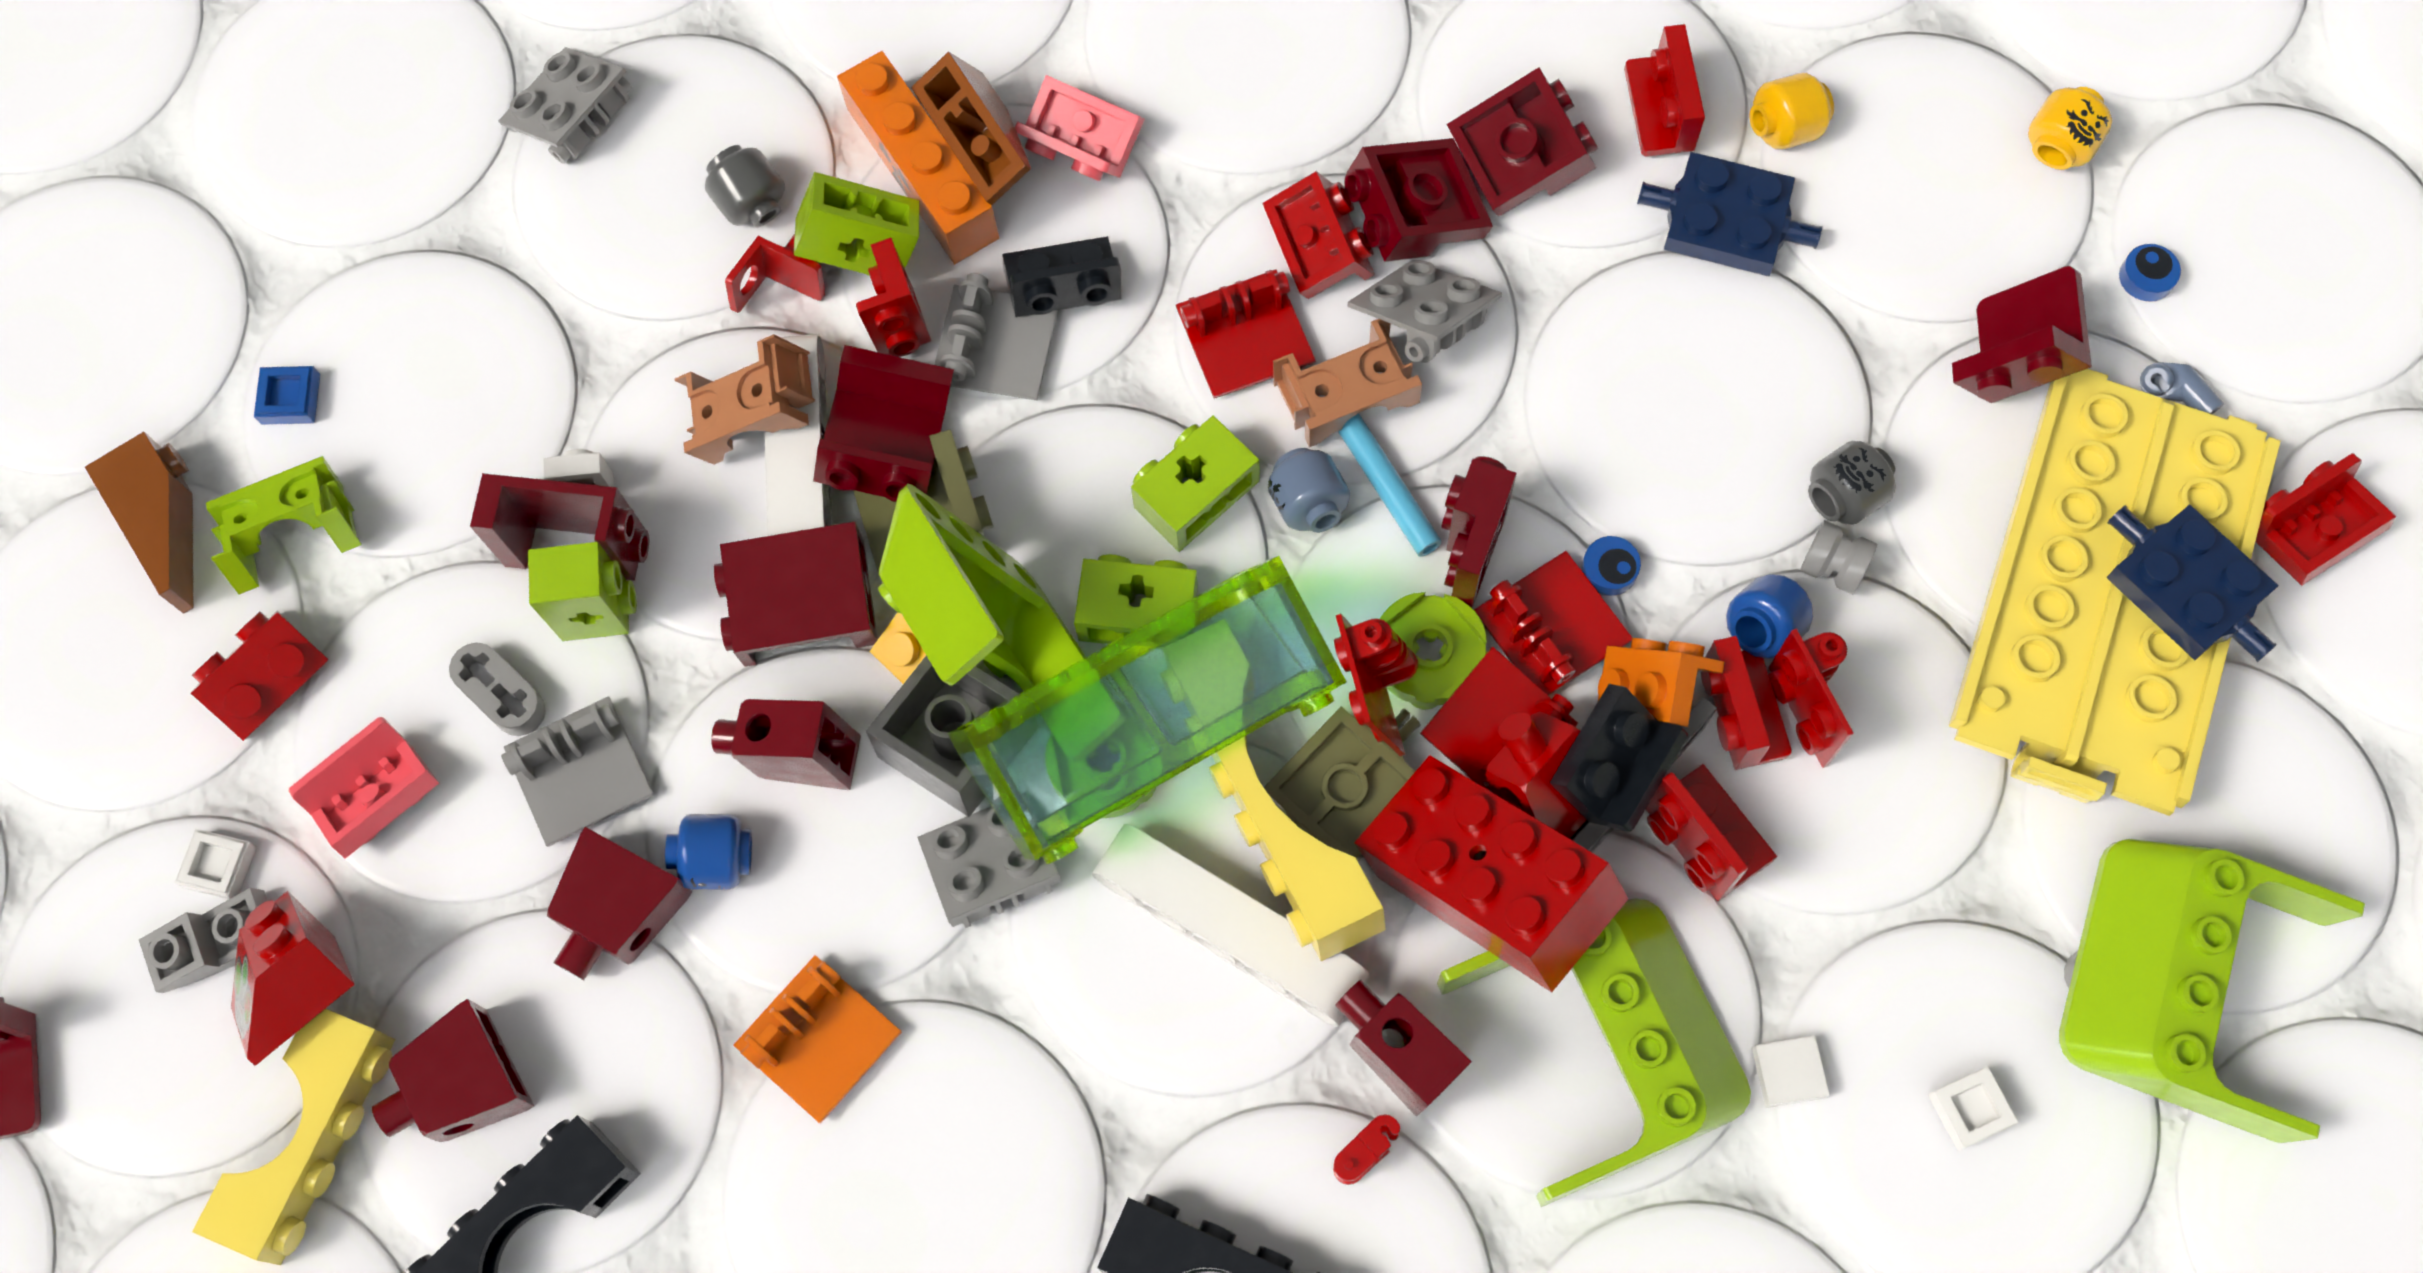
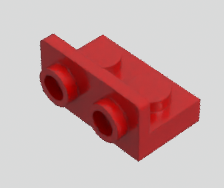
[1624,24,1705,157]
[1262,171,1375,299]
[856,237,932,357]

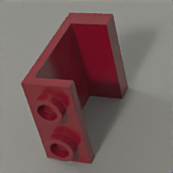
[813,345,954,502]
[470,473,650,581]
[714,521,878,667]

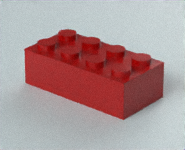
[1354,755,1628,993]

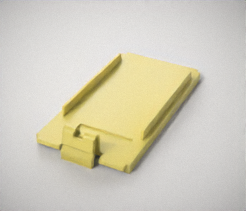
[1949,369,2281,816]

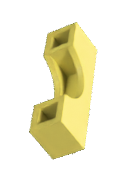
[192,1009,396,1265]

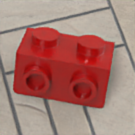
[2255,453,2397,586]
[190,610,329,741]
[1700,636,1792,770]

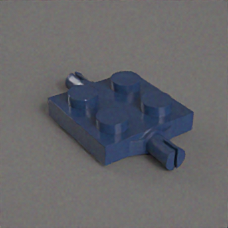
[1637,151,1823,276]
[2106,504,2279,662]

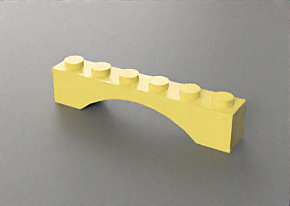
[1160,620,1386,961]

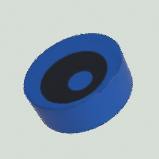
[2119,244,2181,302]
[1582,536,1641,596]

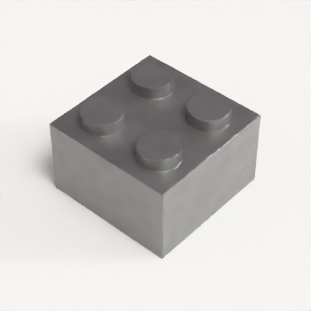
[866,656,1038,817]

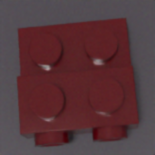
[1446,67,1599,217]
[1344,138,1493,262]
[1441,456,1517,609]

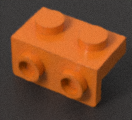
[1598,638,1725,727]

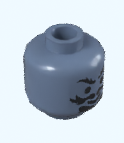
[1268,448,1350,533]

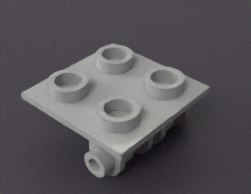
[498,47,632,164]
[1347,260,1502,363]
[934,273,1058,401]
[501,696,654,847]
[917,792,1062,928]

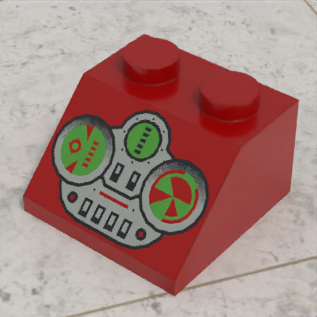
[231,891,355,1066]

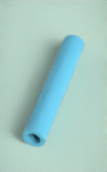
[1338,413,1442,557]

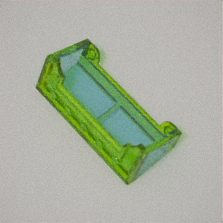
[947,555,1347,864]

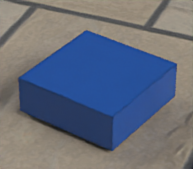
[254,366,321,425]

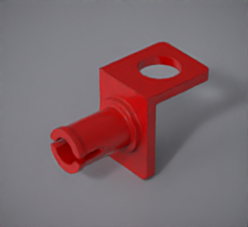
[725,234,825,313]

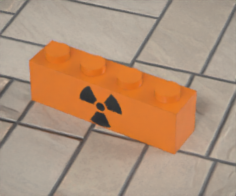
[837,50,999,265]

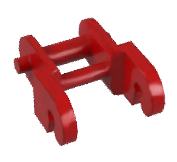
[1333,1114,1400,1185]

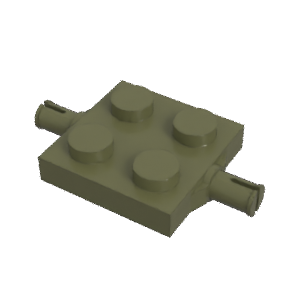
[1264,706,1421,861]

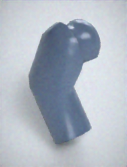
[2140,362,2224,415]

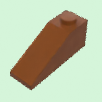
[911,51,1031,205]
[85,431,194,614]

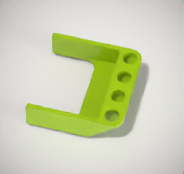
[878,484,1126,764]
[2059,839,2365,1143]
[1437,898,1751,1207]

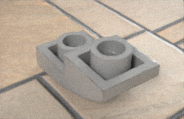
[139,888,268,993]

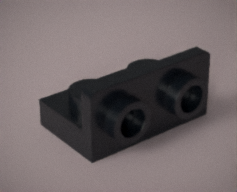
[1002,236,1122,317]
[1549,684,1688,832]

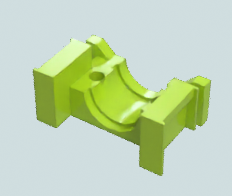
[206,456,362,595]

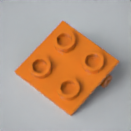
[733,955,902,1124]

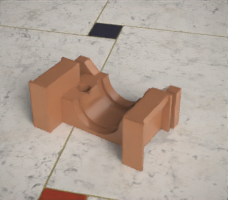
[1273,319,1422,448]
[674,334,815,465]

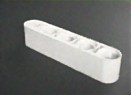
[764,334,832,536]
[1092,824,1370,1027]

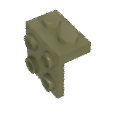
[854,429,994,579]

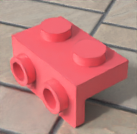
[1015,75,1145,181]
[289,717,439,859]

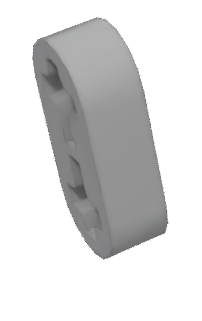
[449,643,546,736]

